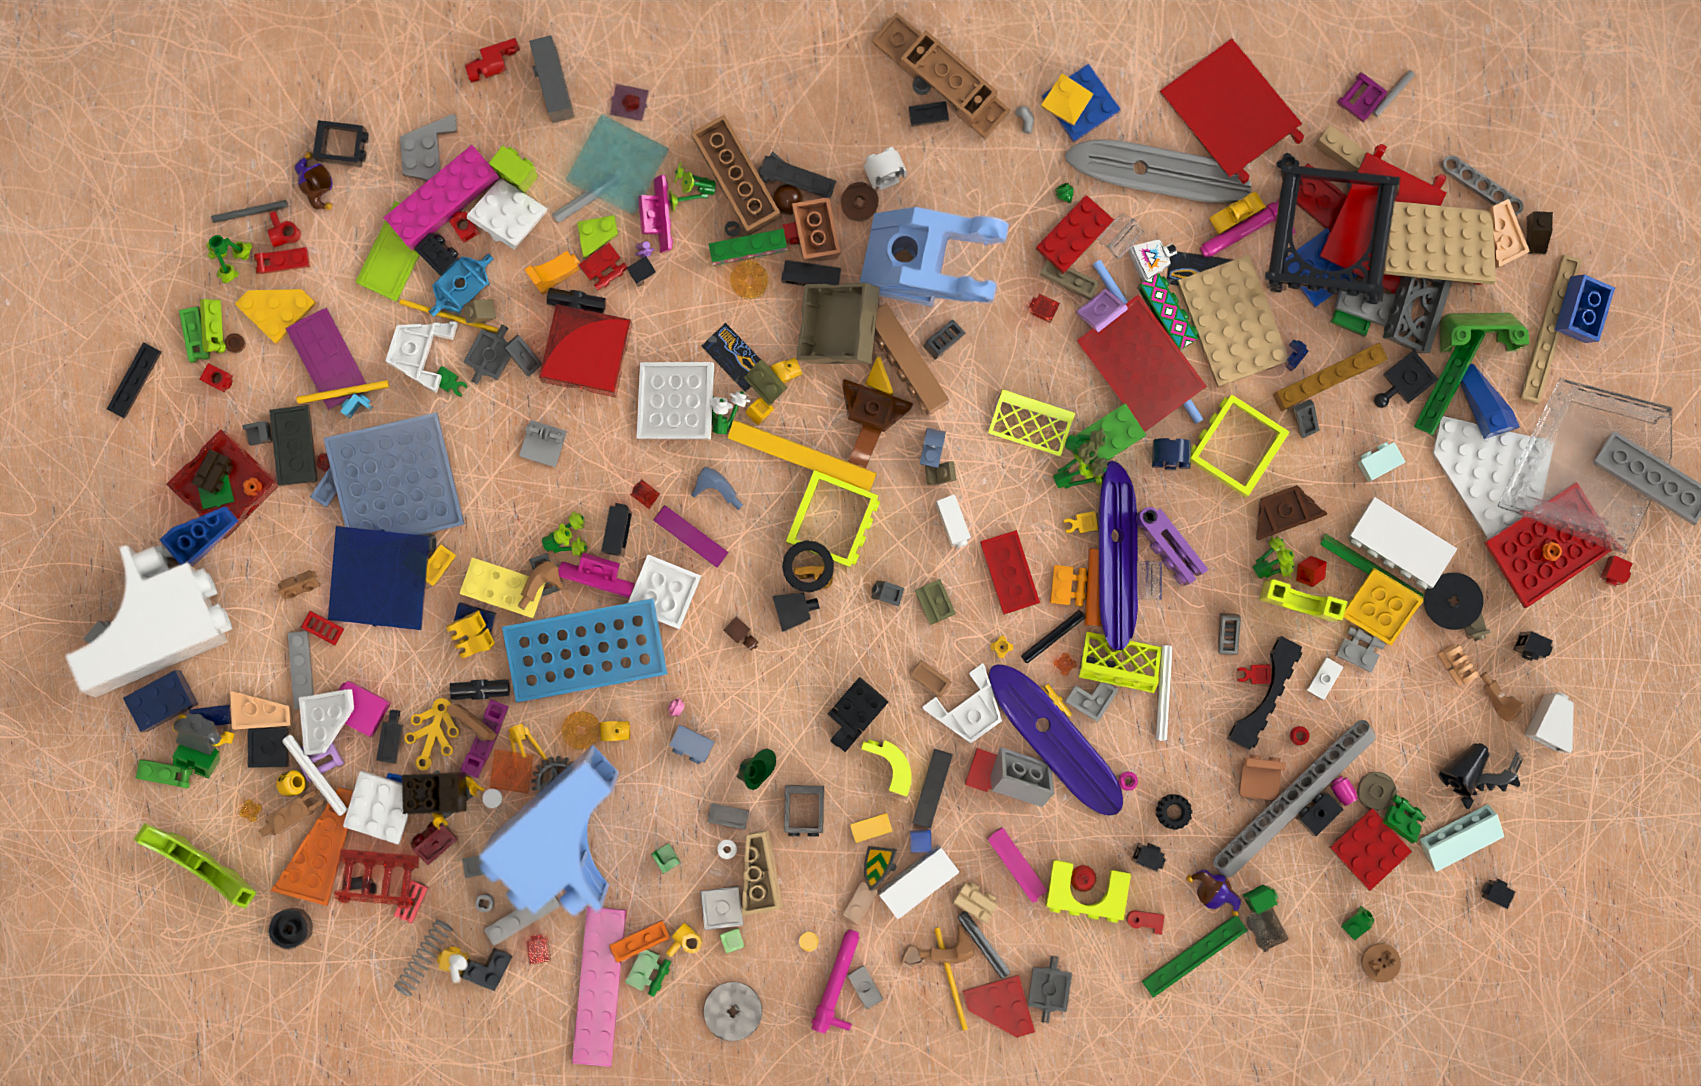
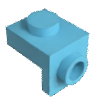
[340,393,373,418]

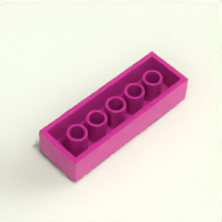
[383,145,499,251]

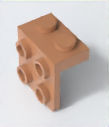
[1239,755,1286,800]

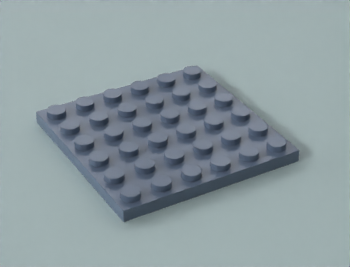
[323,412,465,550]

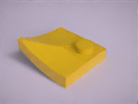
[1041,73,1093,126]

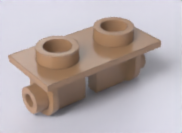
[278,570,321,599]

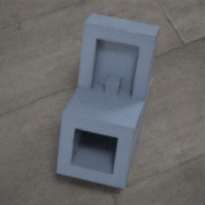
[919,428,946,468]

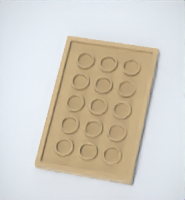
[1384,201,1496,285]
[1177,255,1290,388]

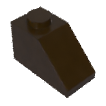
[1526,211,1553,254]

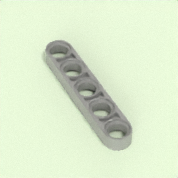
[1441,155,1524,216]

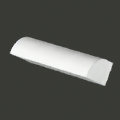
[878,844,959,919]

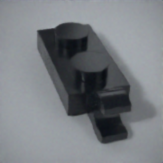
[376,709,403,764]

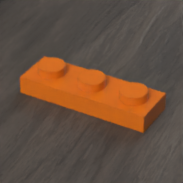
[608,920,670,963]

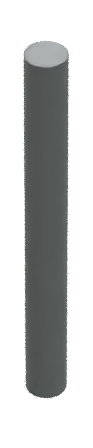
[211,200,288,223]

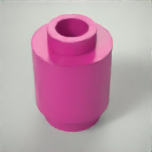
[1331,776,1358,806]

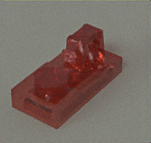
[630,479,660,509]

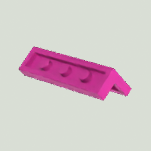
[987,827,1047,903]

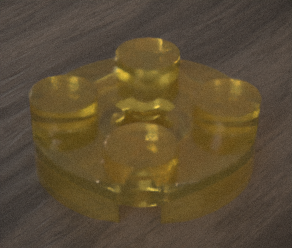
[730,260,769,299]
[561,711,600,750]

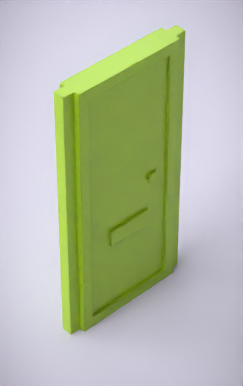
[355,201,419,302]

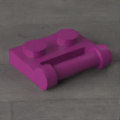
[1337,72,1388,123]

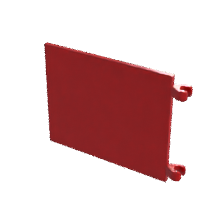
[1160,38,1304,184]
[1319,144,1447,294]

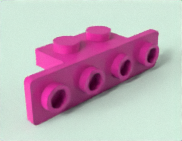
[638,175,673,253]
[558,552,635,598]

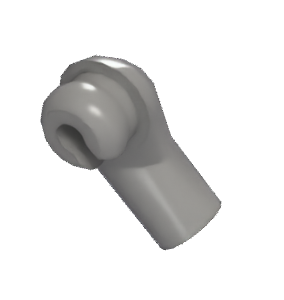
[1016,106,1034,134]

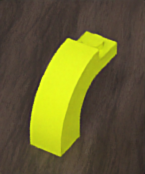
[861,739,911,796]

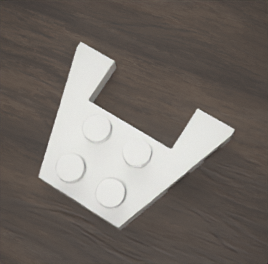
[386,321,458,393]
[922,663,1002,743]

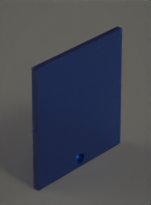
[328,526,430,630]

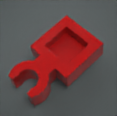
[1237,664,1271,684]

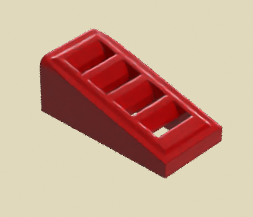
[300,611,344,646]

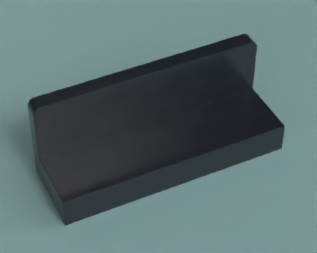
[781,260,841,286]

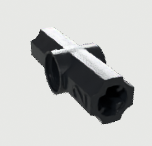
[546,288,606,315]
[449,679,510,700]

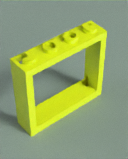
[1191,394,1290,498]
[786,470,880,568]

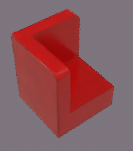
[1296,556,1327,587]

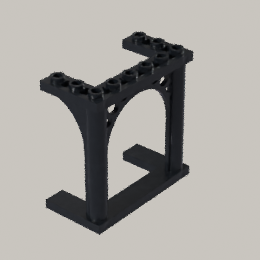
[1265,164,1400,304]

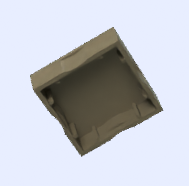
[796,283,880,364]

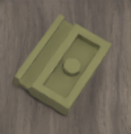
[744,360,787,406]
[915,579,956,625]

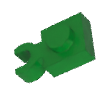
[436,366,468,397]

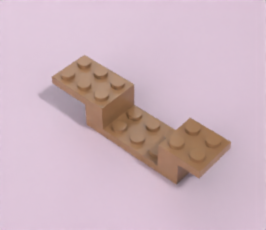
[872,12,1011,140]

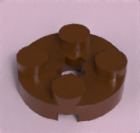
[841,182,879,221]

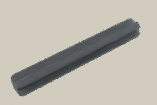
[957,911,1010,979]

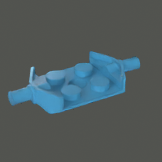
[428,253,494,317]

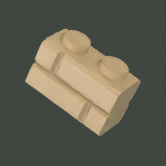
[952,882,998,924]

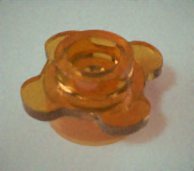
[1054,653,1077,676]

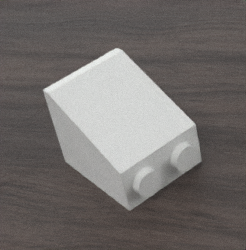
[1525,692,1574,753]

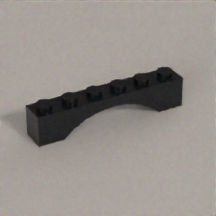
[1227,636,1303,750]

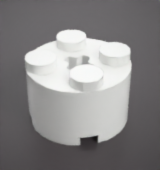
[864,147,907,190]

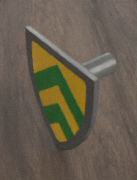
[864,846,897,891]

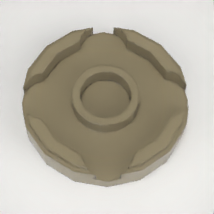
[1357,772,1397,811]

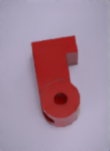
[1127,910,1165,935]

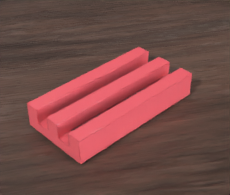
[394,880,429,924]

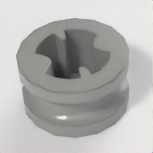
[475,894,494,912]

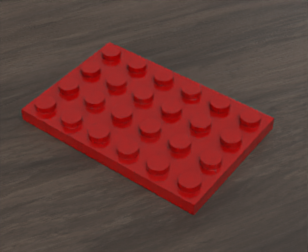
[1076,295,1207,432]
[1483,482,1617,608]

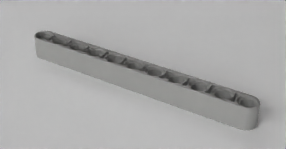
[1213,720,1376,878]

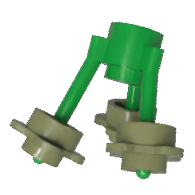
[1065,428,1108,476]

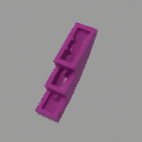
[653,505,729,568]

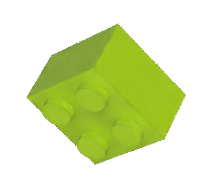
[489,145,538,194]

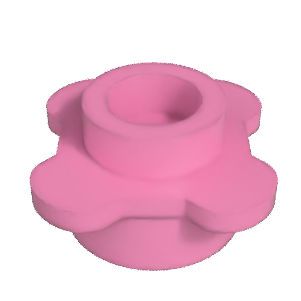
[668,698,685,717]

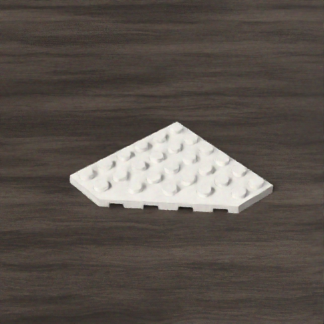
[1432,416,1554,540]

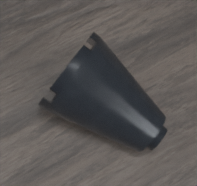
[1438,743,1490,797]

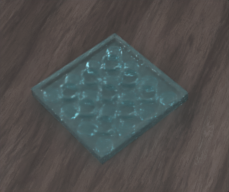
[566,114,669,216]

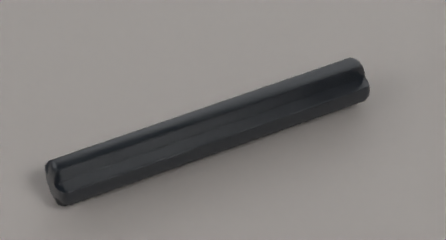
[1021,610,1085,663]

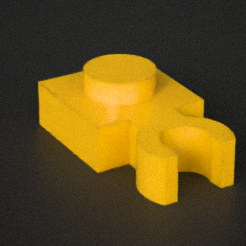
[1063,511,1099,534]

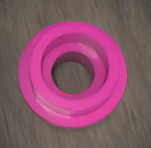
[1118,771,1138,791]

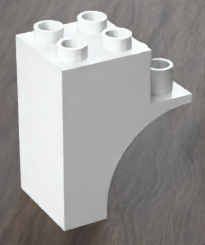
[66,545,233,698]

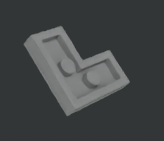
[1065,682,1118,722]

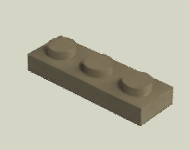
[1040,260,1100,301]

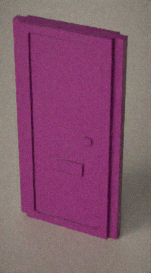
[285,308,367,410]

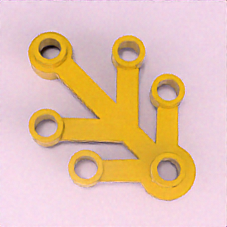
[404,698,460,770]

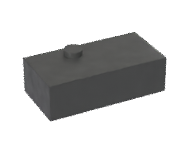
[529,35,575,123]

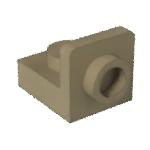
[925,461,957,485]
[1464,613,1490,641]

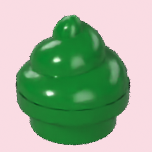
[1055,182,1074,203]

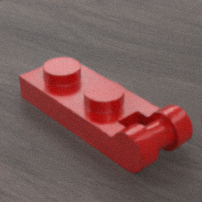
[254,247,310,274]

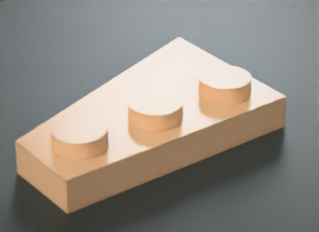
[1489,199,1530,267]
[230,691,292,730]

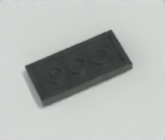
[269,405,317,486]

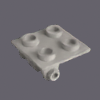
[519,420,567,468]

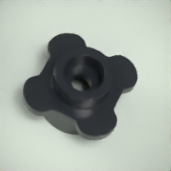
[1276,153,1299,169]

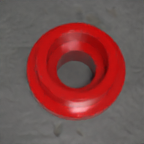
[1290,726,1310,745]

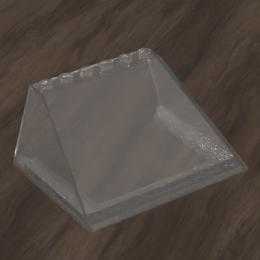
[1497,378,1672,554]

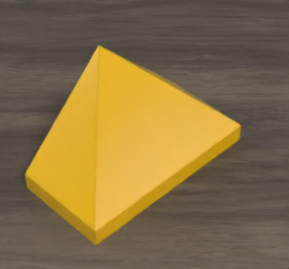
[865,357,893,395]

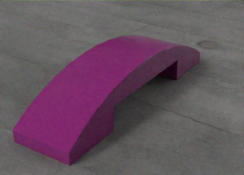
[460,699,509,778]

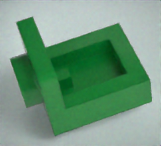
[1341,906,1374,941]

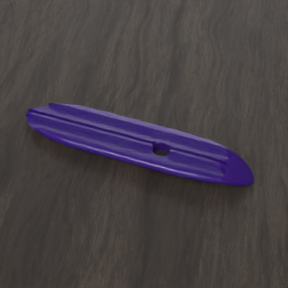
[1099,461,1138,651]
[989,664,1123,815]

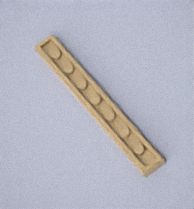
[1519,254,1582,405]

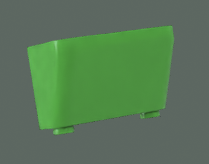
[1439,313,1529,352]

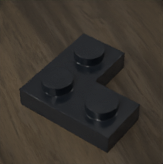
[460,948,513,991]

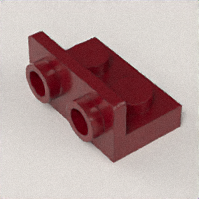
[410,821,457,865]

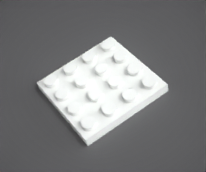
[637,362,714,439]

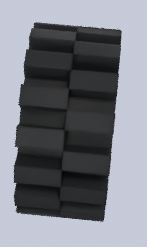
[1156,794,1193,830]

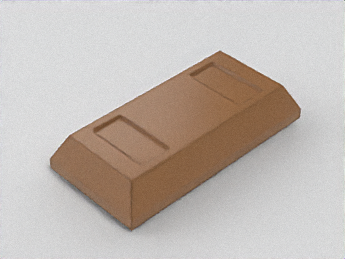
[910,660,952,698]

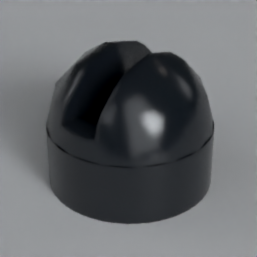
[725,221,740,236]

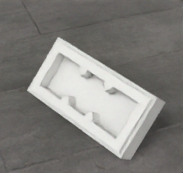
[1307,657,1343,700]

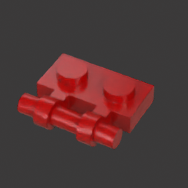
[579,243,627,290]

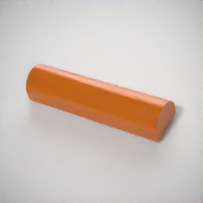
[1084,549,1102,627]

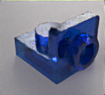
[1286,340,1309,372]

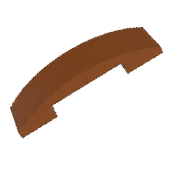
[848,425,882,486]

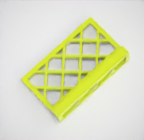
[988,389,1075,456]
[1078,632,1162,693]

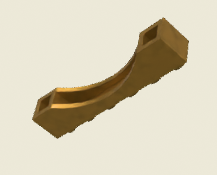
[1273,342,1388,412]

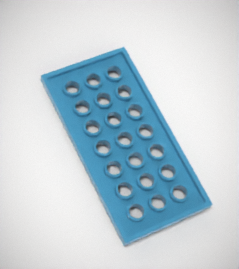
[502,598,668,703]

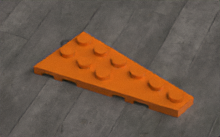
[271,787,354,906]

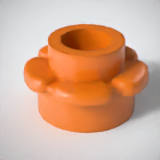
[243,478,262,496]
[1542,542,1562,561]

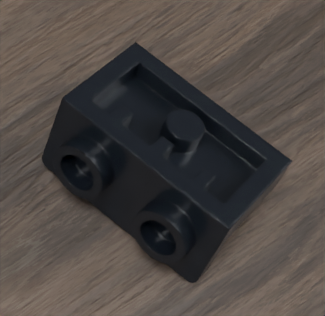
[414,233,460,276]

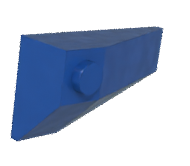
[1460,364,1520,439]
[159,506,238,566]

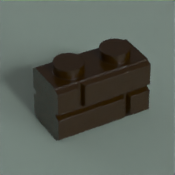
[192,449,233,495]

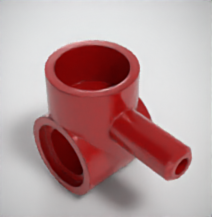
[268,211,301,247]

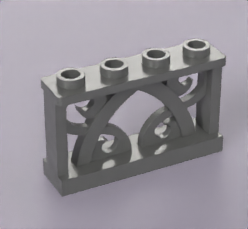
[1383,276,1452,354]

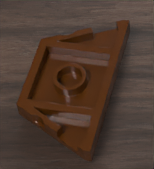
[842,379,913,432]
[1256,485,1327,541]

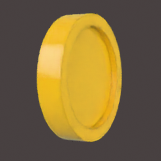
[799,932,819,951]

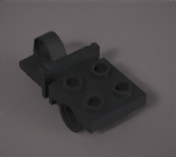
[828,677,889,752]

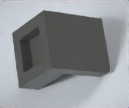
[242,421,272,446]

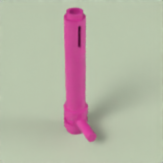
[1199,199,1296,257]
[811,929,860,1034]

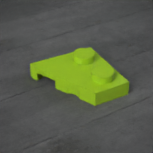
[577,215,618,259]

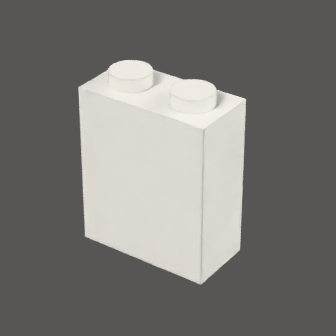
[935,494,971,549]

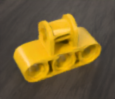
[1209,191,1266,235]

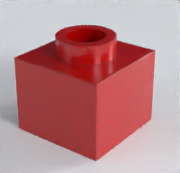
[783,222,800,245]

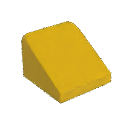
[745,397,774,425]

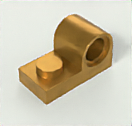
[794,565,833,589]

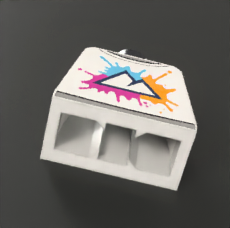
[1128,240,1177,282]

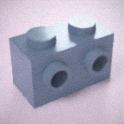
[669,725,715,764]

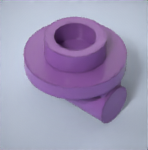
[635,241,654,258]

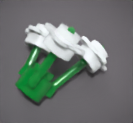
[710,391,751,434]

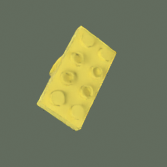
[460,557,546,618]

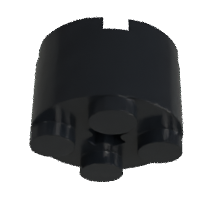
[268,908,313,949]

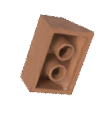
[791,197,841,261]

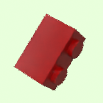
[965,748,997,792]

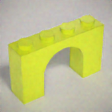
[1259,579,1347,622]
[1045,859,1131,923]

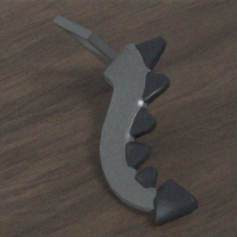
[1461,752,1523,809]

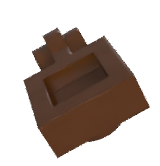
[723,616,759,651]

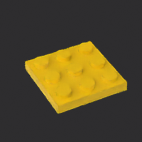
[1343,568,1424,646]

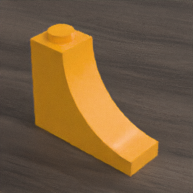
[524,251,580,295]

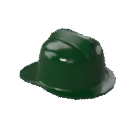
[737,749,776,790]

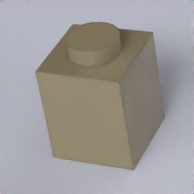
[463,299,496,323]

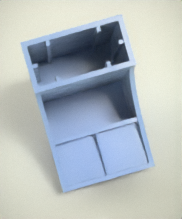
[479,745,619,916]

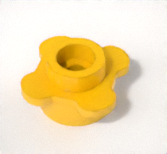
[990,635,1013,659]

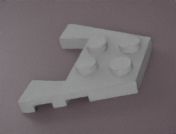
[400,114,457,181]

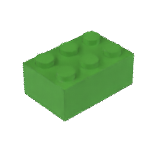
[1076,403,1146,461]

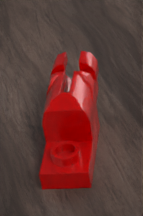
[465,38,520,83]

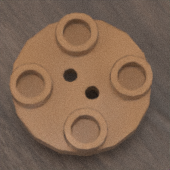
[1361,943,1401,982]

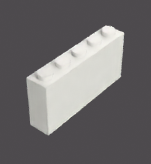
[1347,497,1457,589]

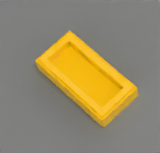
[850,813,892,843]

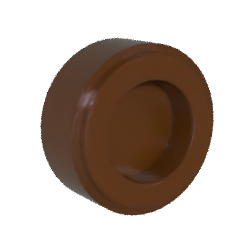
[225,333,245,353]

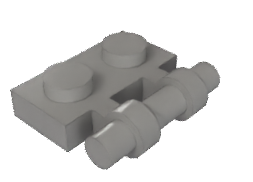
[1335,626,1385,672]

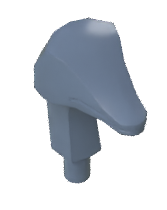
[691,467,743,510]

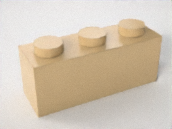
[1314,125,1367,172]

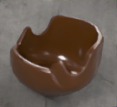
[773,184,803,215]

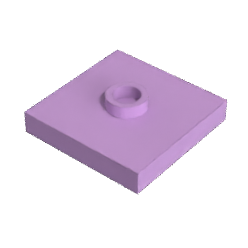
[1076,289,1128,332]

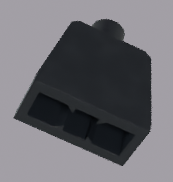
[773,593,820,632]

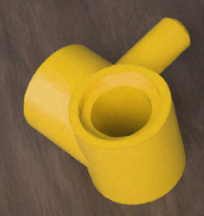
[769,357,803,383]
[600,721,630,741]
[666,922,702,957]

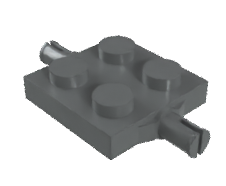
[464,324,511,385]
[1028,956,1072,1023]

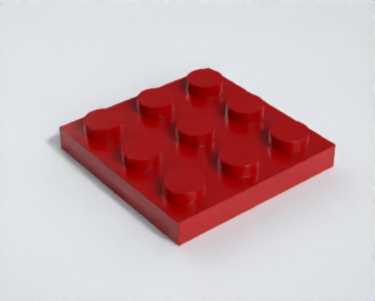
[1329,808,1412,891]

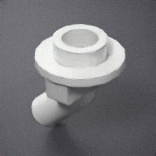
[449,955,467,983]

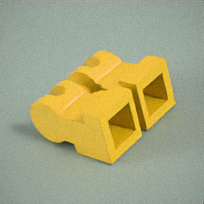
[446,610,495,659]

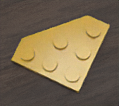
[235,289,317,344]

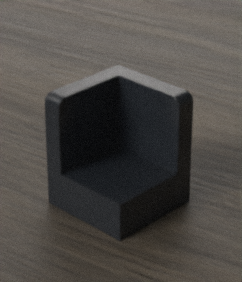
[627,256,656,287]

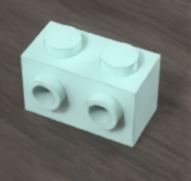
[1357,442,1405,482]

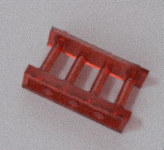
[334,849,420,909]

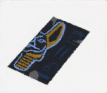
[1167,251,1234,286]
[701,323,761,392]

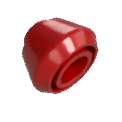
[1071,865,1096,892]

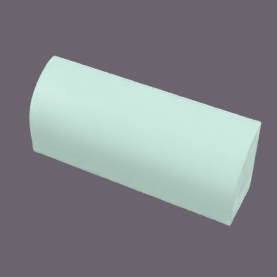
[1419,804,1504,872]

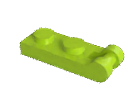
[200,299,226,353]

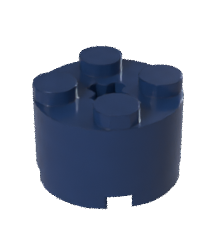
[1152,438,1191,470]

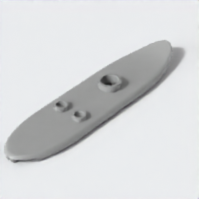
[1065,140,1252,203]

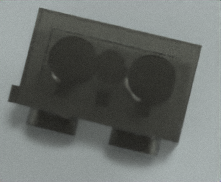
[1246,907,1289,953]

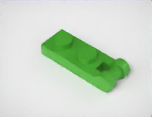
[179,306,210,363]
[136,759,193,788]

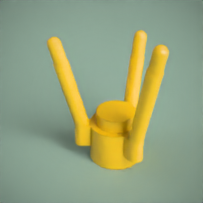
[508,724,548,769]

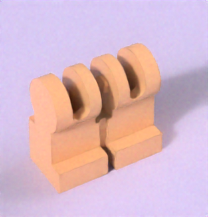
[1437,644,1479,686]

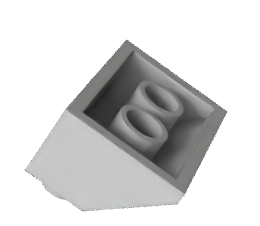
[991,747,1054,807]

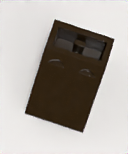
[402,772,467,814]

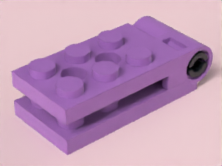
[1136,507,1209,586]

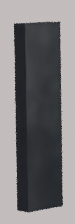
[759,155,837,199]
[107,342,162,419]
[912,749,953,828]

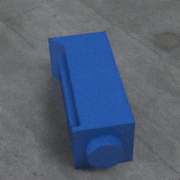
[909,830,932,852]

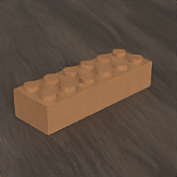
[691,114,781,235]
[875,303,949,416]

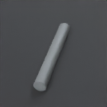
[1372,70,1415,117]

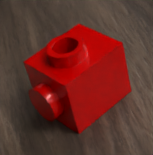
[1600,555,1633,587]

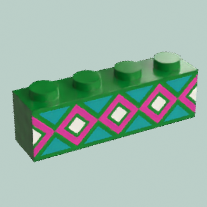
[708,229,788,266]
[1137,273,1198,350]

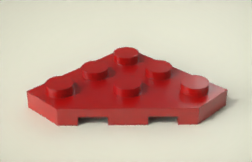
[963,975,1035,1038]

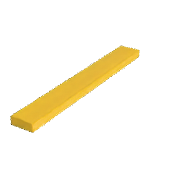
[728,420,877,491]

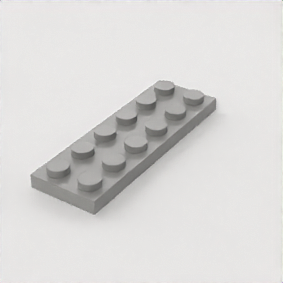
[1593,431,1701,525]

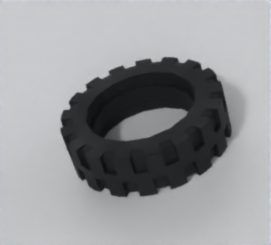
[782,540,834,592]

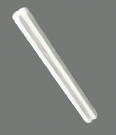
[1156,645,1172,741]
[282,735,348,816]

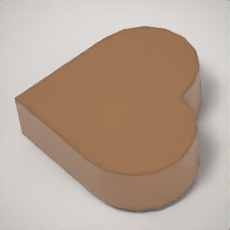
[901,944,927,969]

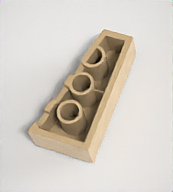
[742,830,783,916]

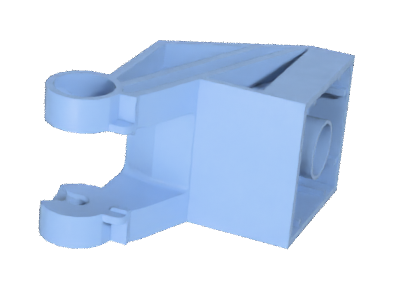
[860,207,1009,307]

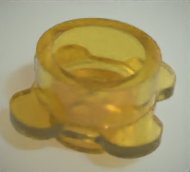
[239,799,262,822]

